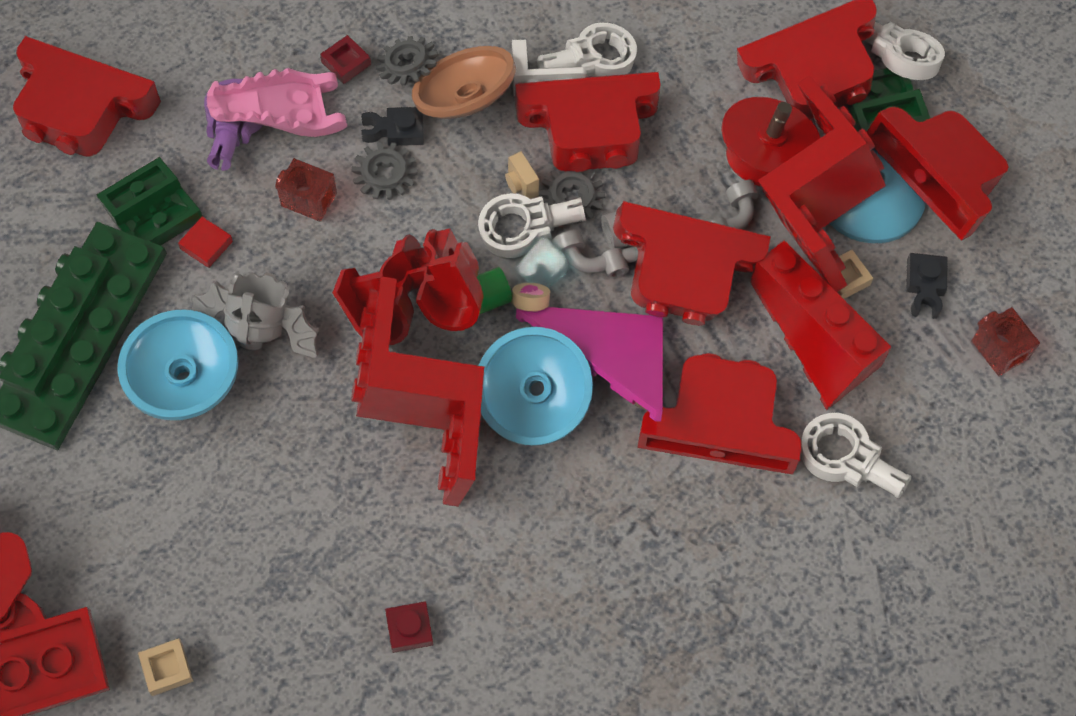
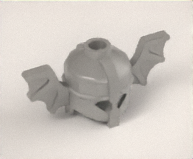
[191,272,320,358]

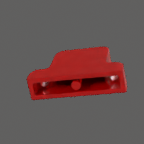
[737,0,877,119]
[13,36,161,157]
[515,72,661,172]
[867,107,1009,241]
[613,201,771,326]
[637,353,802,475]

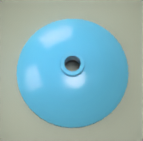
[829,148,926,243]
[118,310,238,420]
[479,327,593,446]

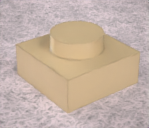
[505,151,539,199]
[819,250,873,299]
[138,638,194,696]

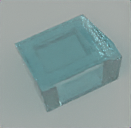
[515,236,569,288]

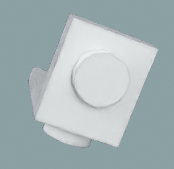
[512,40,586,96]

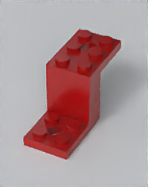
[758,76,886,292]
[351,276,484,507]

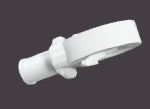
[865,22,945,80]
[537,23,637,77]
[478,193,586,258]
[801,413,911,498]

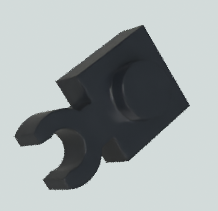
[361,107,424,146]
[906,253,948,319]

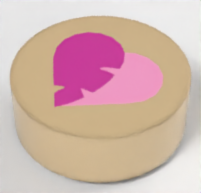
[512,283,550,311]

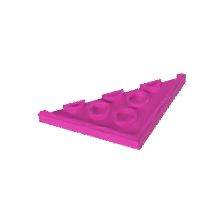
[516,307,663,421]

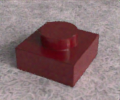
[320,35,371,84]
[385,601,434,653]

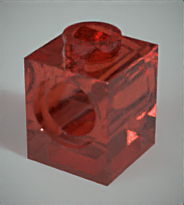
[275,158,337,222]
[971,307,1040,377]

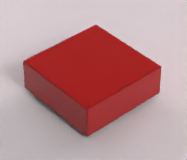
[178,217,233,268]

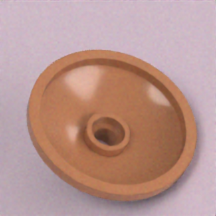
[412,46,516,119]

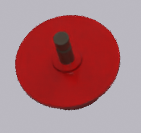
[721,97,820,186]

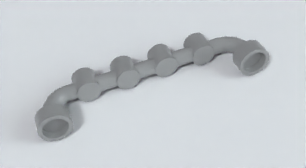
[552,180,758,278]

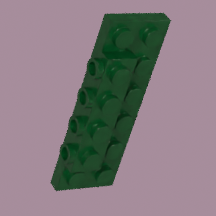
[0,222,167,451]

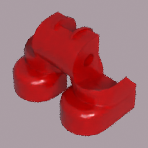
[332,228,484,345]

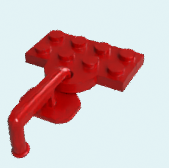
[0,532,110,716]

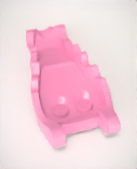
[207,68,347,137]

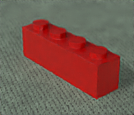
[750,240,891,410]

